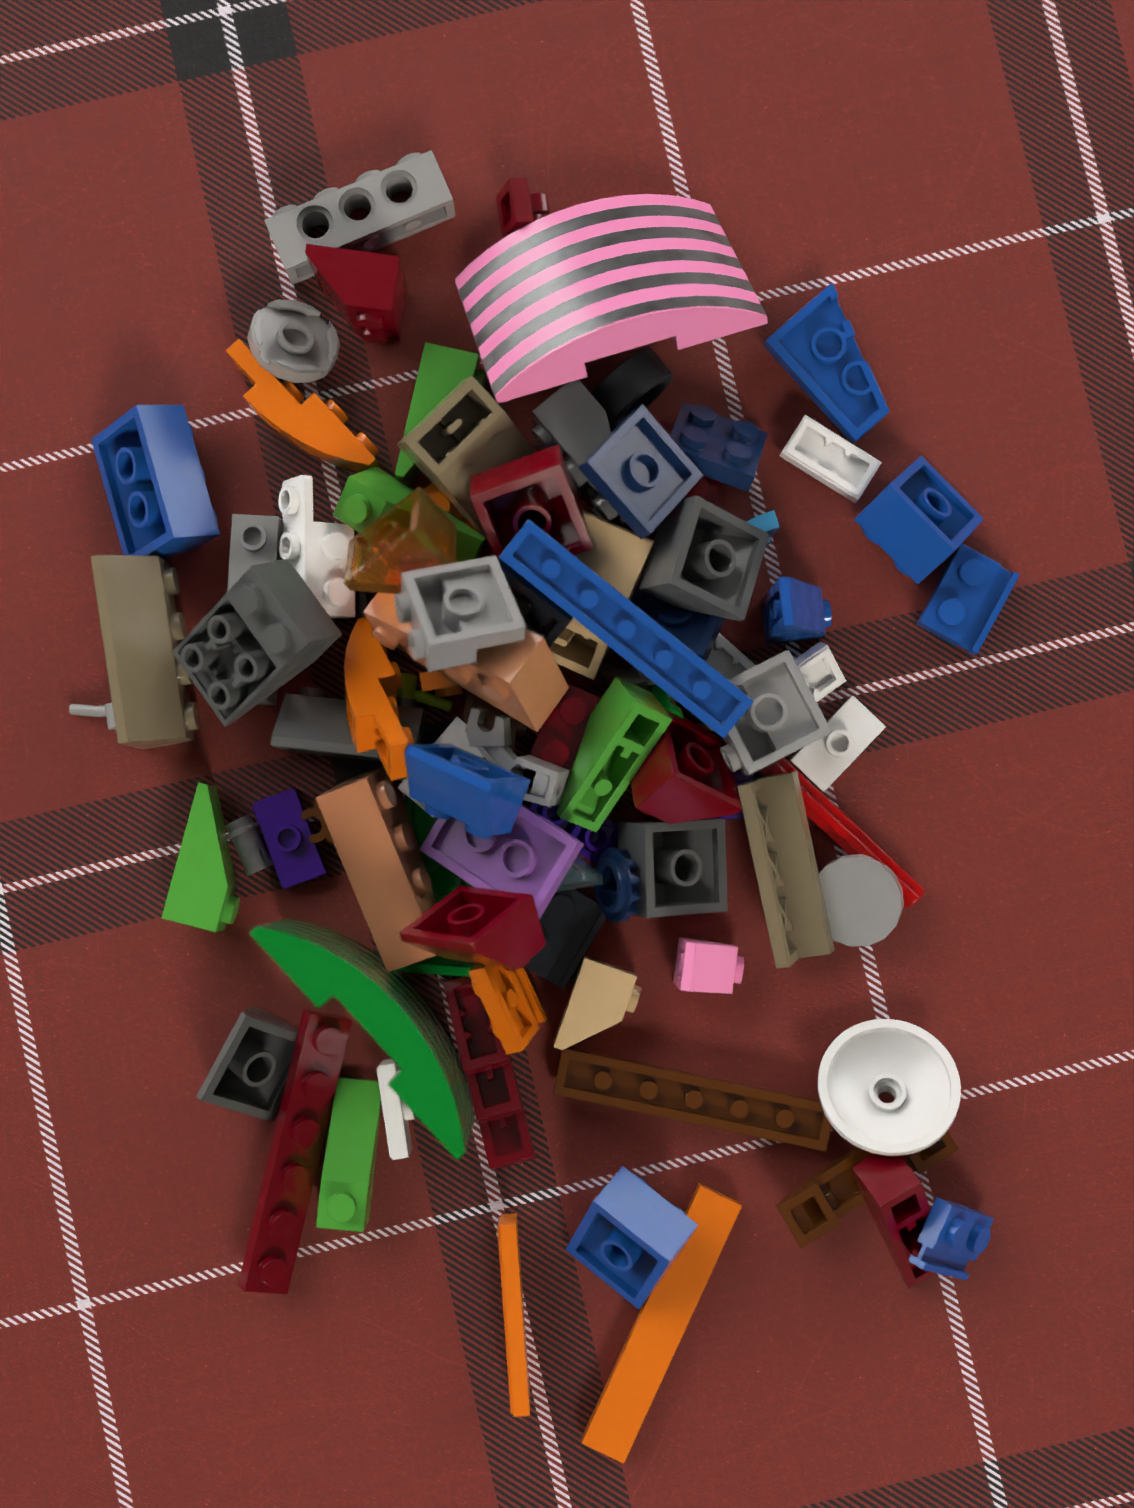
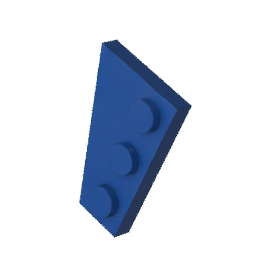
[763,282,890,445]

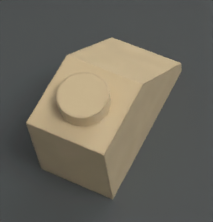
[553,955,642,1050]

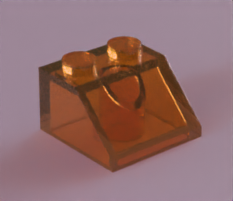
[344,486,456,594]

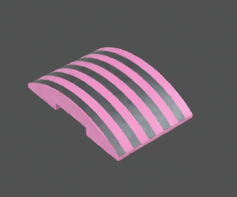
[455,194,768,403]

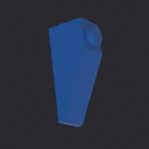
[761,577,832,645]

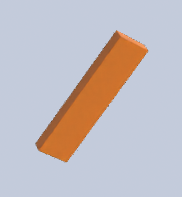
[497,1213,531,1417]

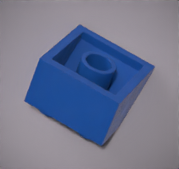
[854,455,984,584]
[405,744,531,839]
[566,1166,698,1309]

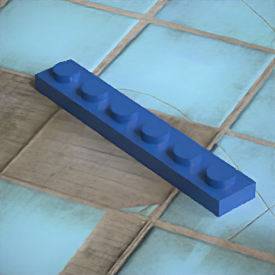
[499,519,754,738]

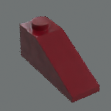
[852,1153,936,1289]

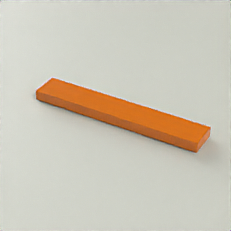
[581,1183,742,1464]

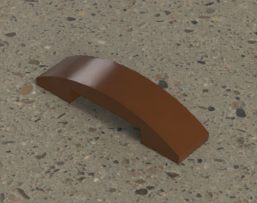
[776,1130,959,1248]

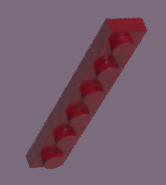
[238,1010,352,1294]

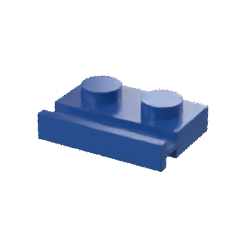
[916,544,1019,655]
[908,1197,994,1280]

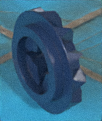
[594,848,641,922]

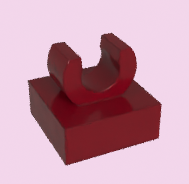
[496,178,550,239]

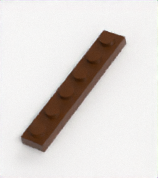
[553,1047,831,1151]

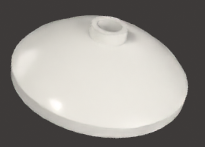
[818,1019,961,1156]

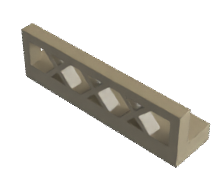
[737,771,835,969]

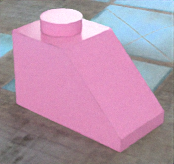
[673,937,744,994]

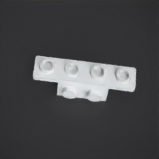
[278,474,355,619]

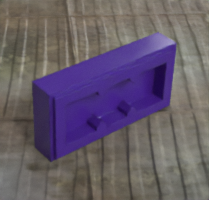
[252,787,328,889]

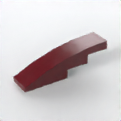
[443,976,536,1171]

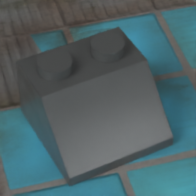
[639,495,769,621]
[617,819,728,918]

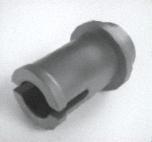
[225,814,273,876]

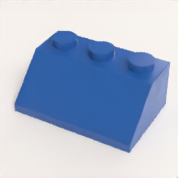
[91,405,220,559]

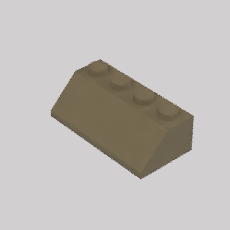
[90,555,200,750]

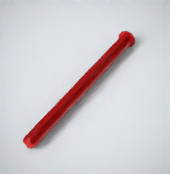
[759,757,924,908]

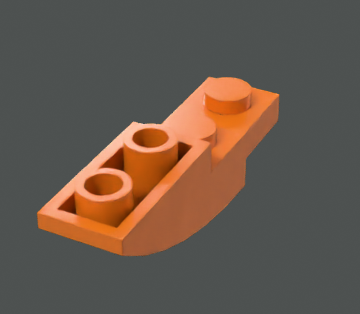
[225,339,381,472]
[344,617,415,781]

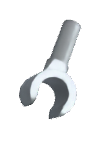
[69,702,116,730]

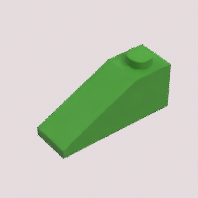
[395,342,487,486]
[333,466,487,566]
[557,676,673,832]
[162,782,240,932]
[316,1076,382,1232]

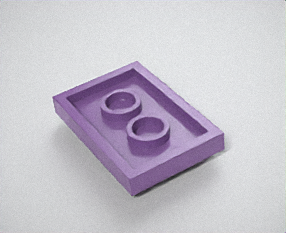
[419,803,584,919]

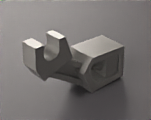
[465,707,570,807]

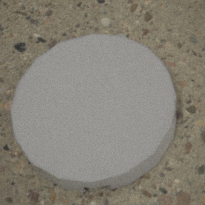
[247,299,340,383]
[819,854,904,947]

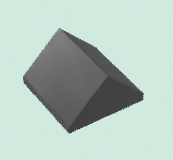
[196,1006,299,1122]

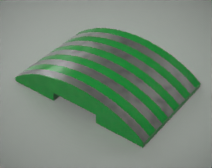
[249,918,475,1160]

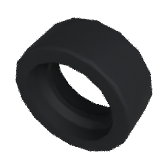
[591,347,674,432]

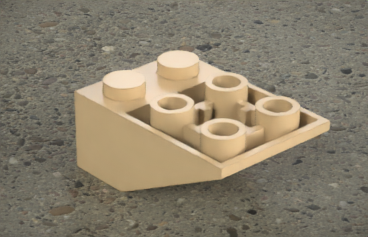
[549,510,655,680]

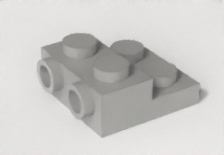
[394,555,526,672]
[706,649,832,778]

